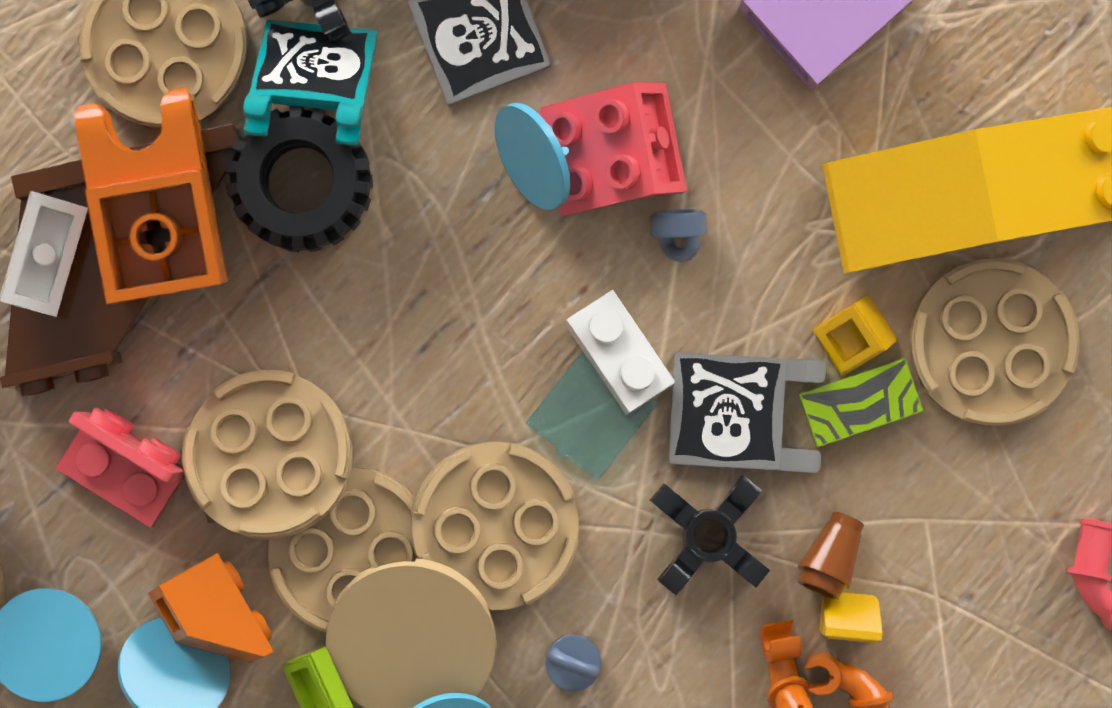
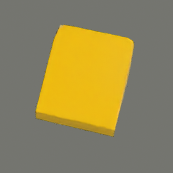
[812,295,897,376]
[819,592,882,644]

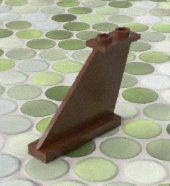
[0,123,241,397]

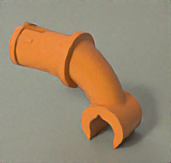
[760,620,813,708]
[805,652,894,708]

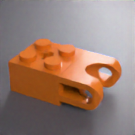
[74,87,229,304]

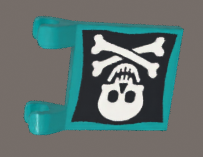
[243,19,377,146]

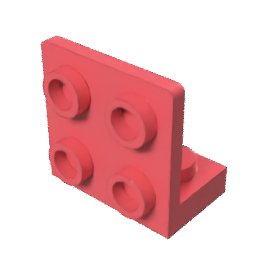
[540,82,688,216]
[55,408,185,528]

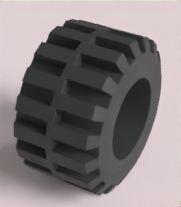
[226,106,373,252]

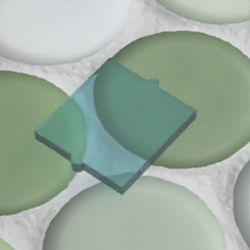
[526,351,658,480]

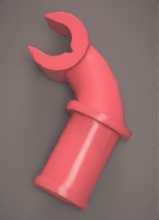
[1066,519,1112,632]

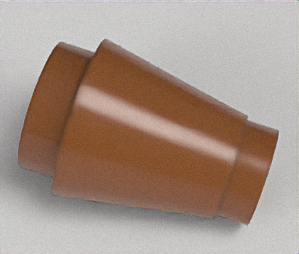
[797,512,864,600]

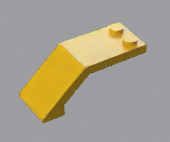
[822,107,1112,274]

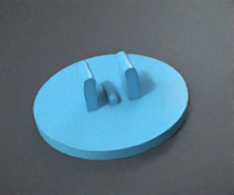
[495,103,570,210]
[0,588,102,702]
[118,618,230,708]

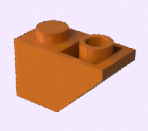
[148,553,274,663]

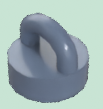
[651,209,707,262]
[545,633,602,691]

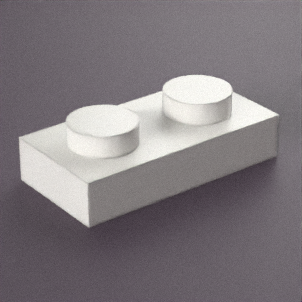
[0,191,88,317]
[564,290,675,416]

